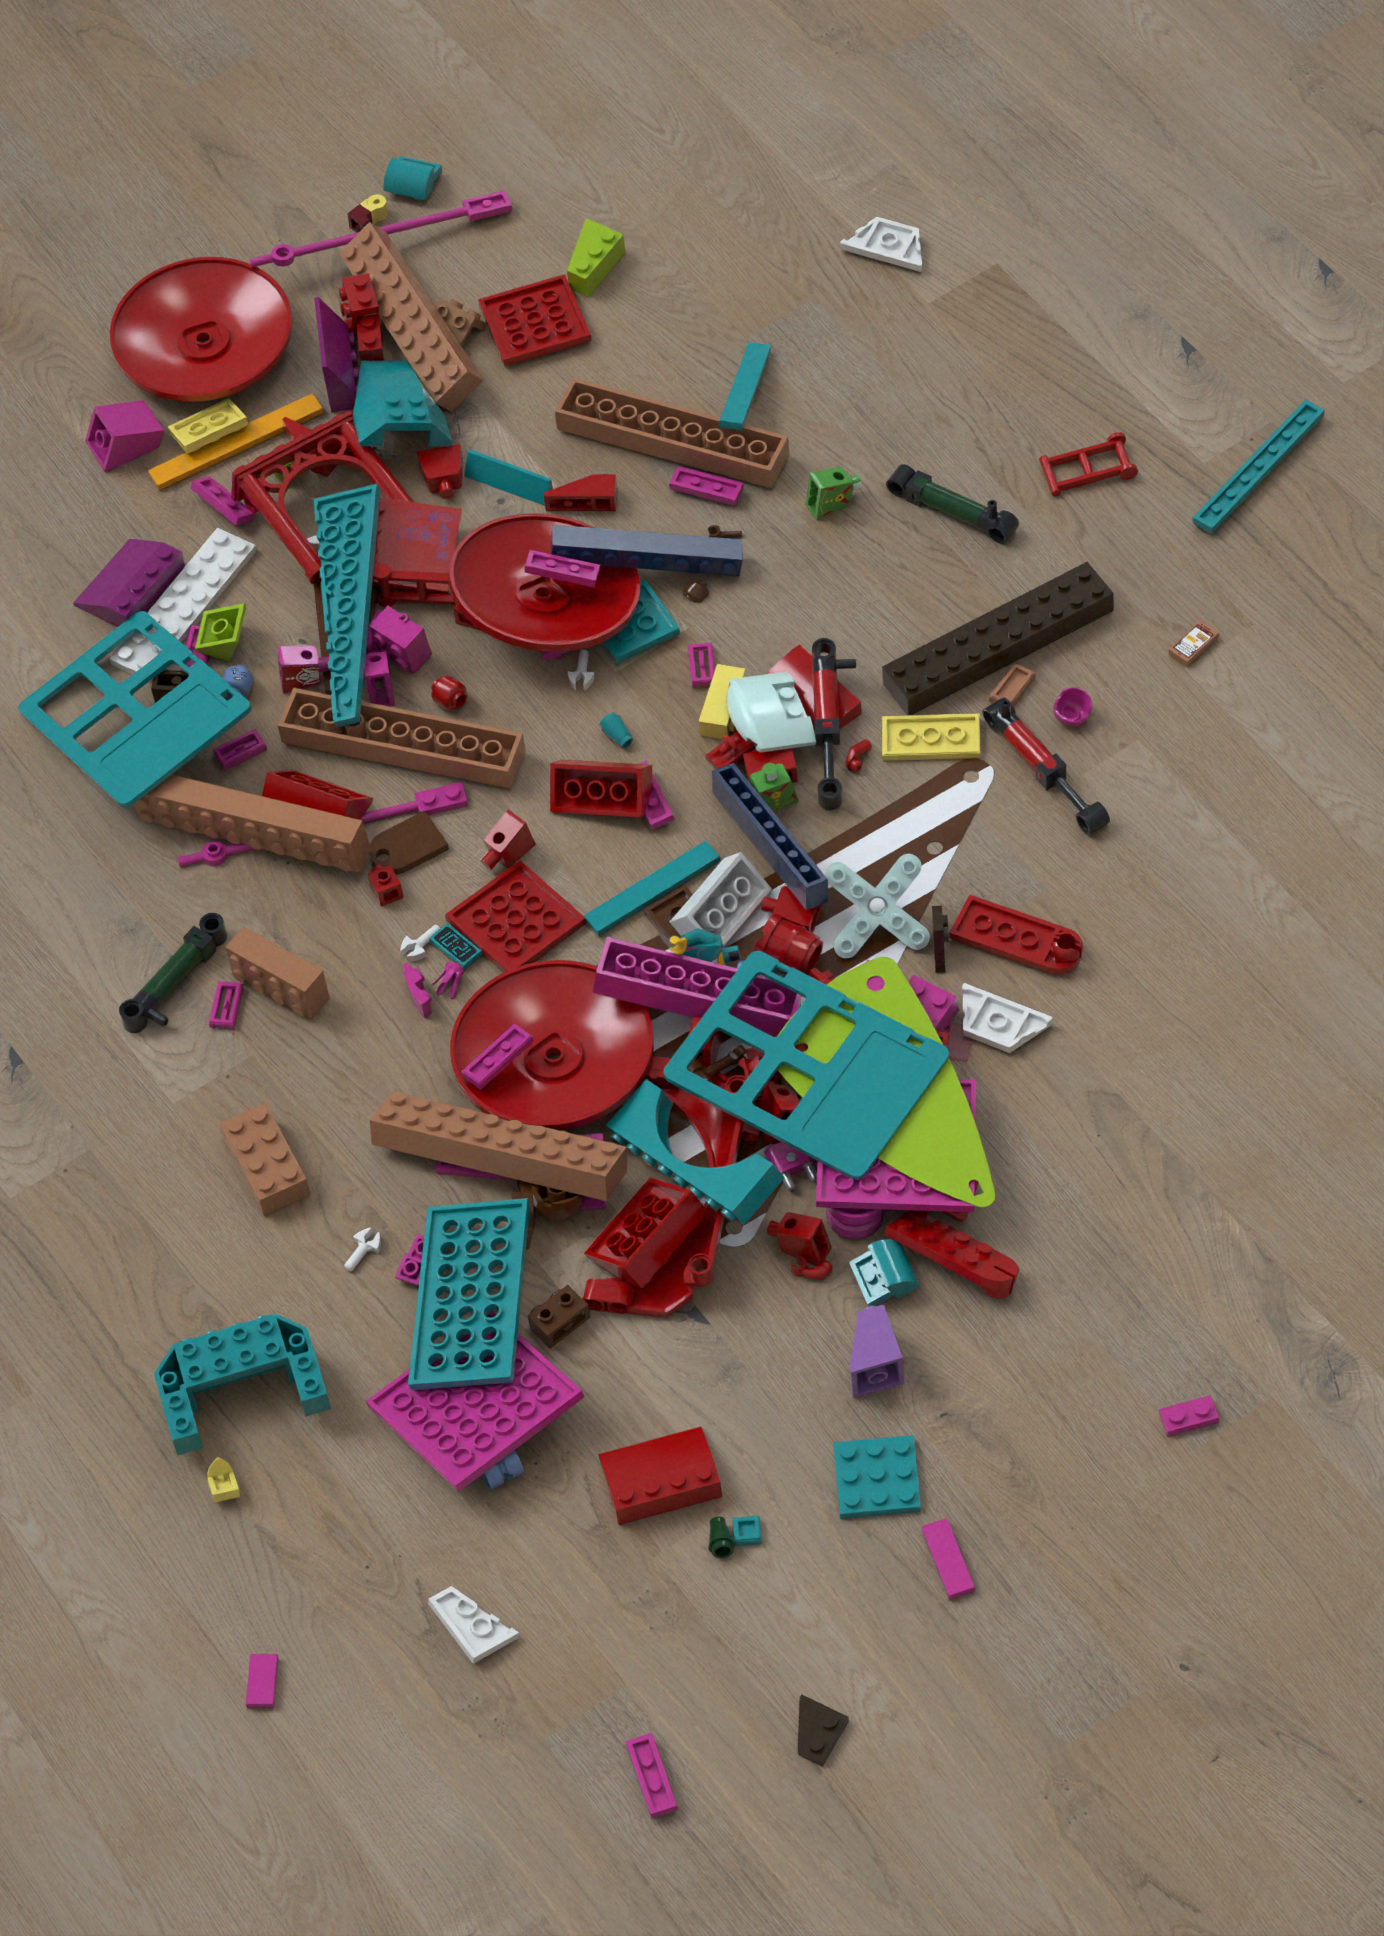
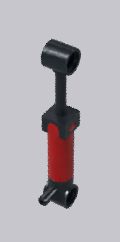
[812,638,856,810]
[982,697,1110,835]

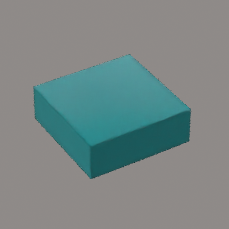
[732,1516,762,1546]

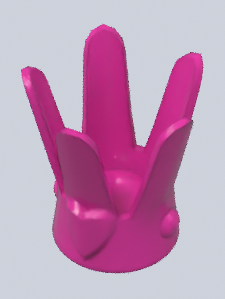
[432,962,464,999]

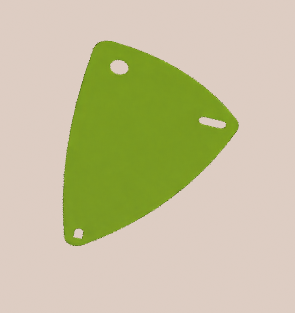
[778,957,995,1207]

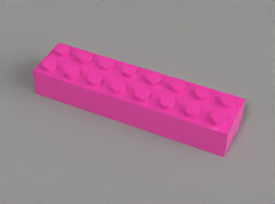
[593,937,802,1037]

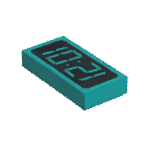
[429,923,482,971]

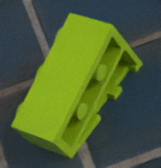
[567,218,626,297]

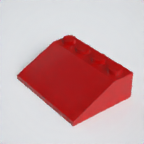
[584,1177,709,1288]
[598,1426,723,1525]

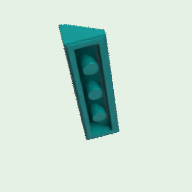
[465,450,553,505]

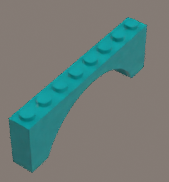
[606,1079,785,1225]

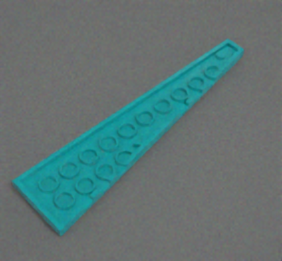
[313,484,381,727]

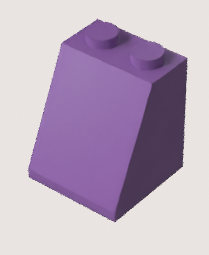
[850,1304,904,1398]

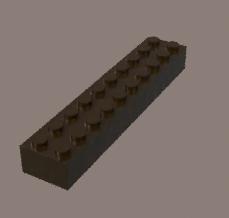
[882,561,1114,716]

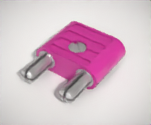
[764,1142,817,1191]

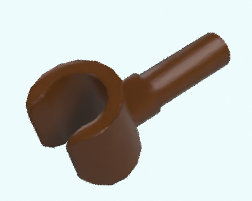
[708,525,742,538]

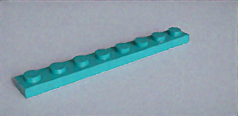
[1192,399,1325,534]

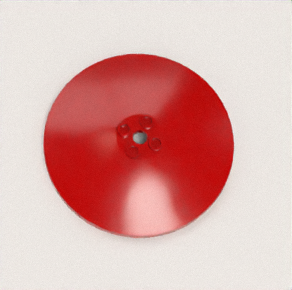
[110,257,292,402]
[449,513,640,652]
[450,960,654,1131]

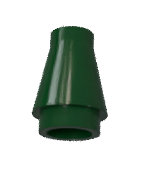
[708,1516,735,1558]

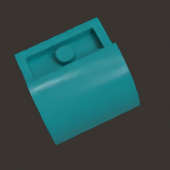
[383,156,442,200]
[849,1239,920,1306]

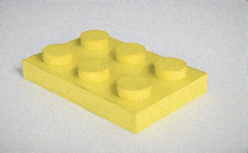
[168,398,249,454]

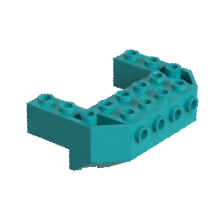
[154,1314,331,1456]

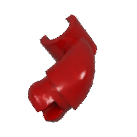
[791,1256,833,1280]

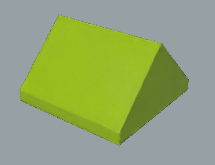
[195,603,246,662]

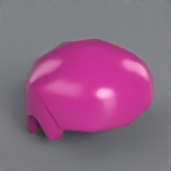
[1053,687,1092,727]

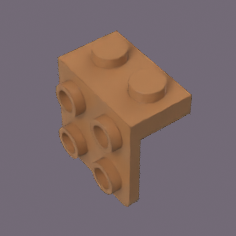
[435,298,487,347]

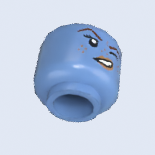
[223,665,254,700]

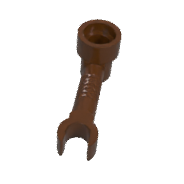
[687,1045,748,1082]

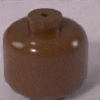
[683,580,709,603]

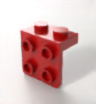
[339,273,379,340]

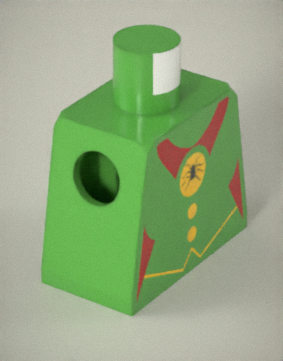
[805,467,862,520]
[749,763,799,811]

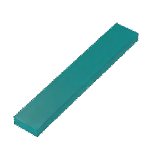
[719,342,771,430]
[584,840,720,937]

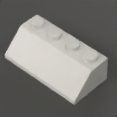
[670,852,772,946]

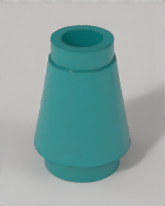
[600,712,634,748]

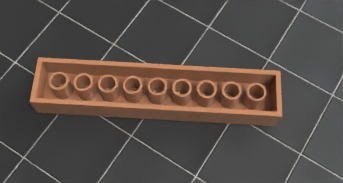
[339,222,484,412]
[555,378,790,489]
[278,688,526,789]
[134,775,371,873]
[370,1091,627,1201]

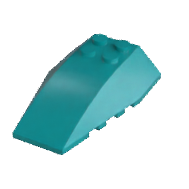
[353,361,452,446]

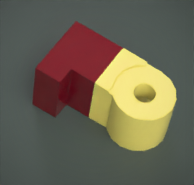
[347,194,388,233]

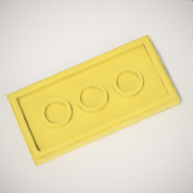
[882,713,981,761]

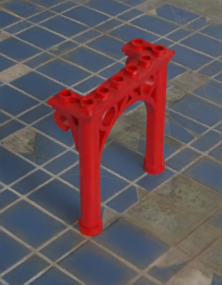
[231,410,414,584]

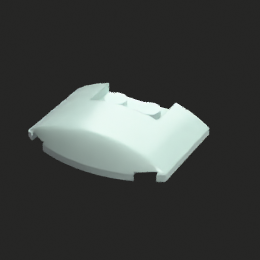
[727,672,816,752]

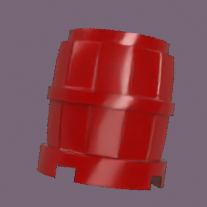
[753,913,823,976]

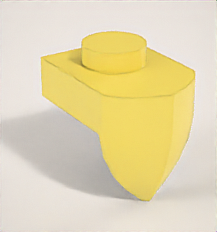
[207,1457,240,1503]

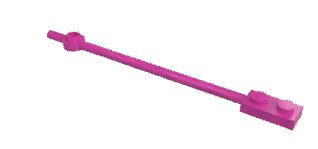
[249,190,512,268]
[178,782,468,867]

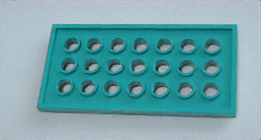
[408,1198,530,1390]

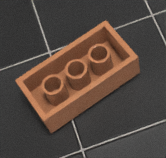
[225,926,330,1019]
[219,1102,311,1216]

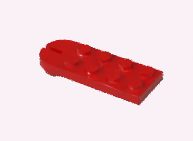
[949,894,1083,974]
[885,1210,1019,1299]

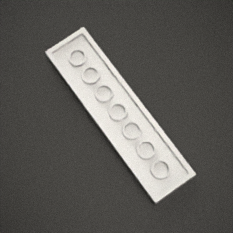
[109,528,257,683]

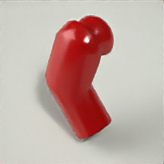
[845,739,872,772]

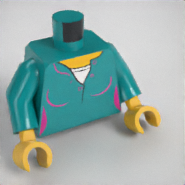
[670,928,741,966]

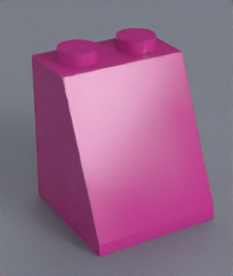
[85,400,164,472]

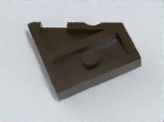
[932,905,949,973]
[798,1694,849,1767]

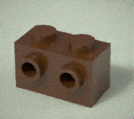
[528,1285,590,1349]

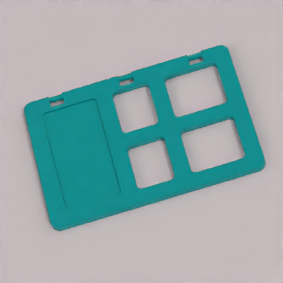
[18,611,252,808]
[664,951,949,1180]

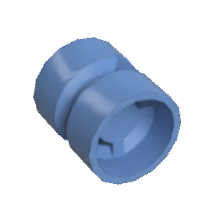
[481,1450,524,1490]

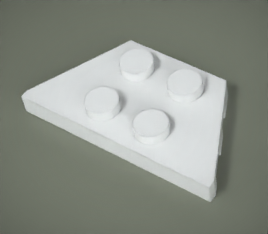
[840,217,922,272]
[962,983,1053,1053]

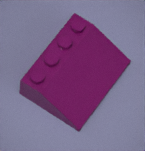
[314,297,359,412]
[73,539,185,627]

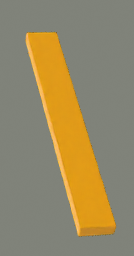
[148,393,324,491]

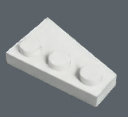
[428,1586,519,1664]

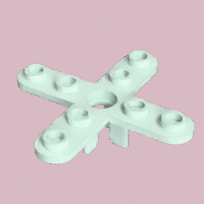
[825,854,930,958]

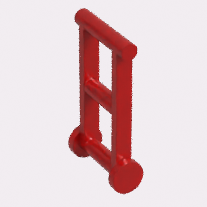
[1039,432,1138,497]
[373,563,456,607]

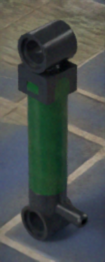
[886,464,1019,544]
[119,913,227,1033]

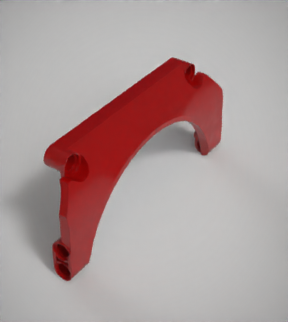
[583,1056,746,1317]

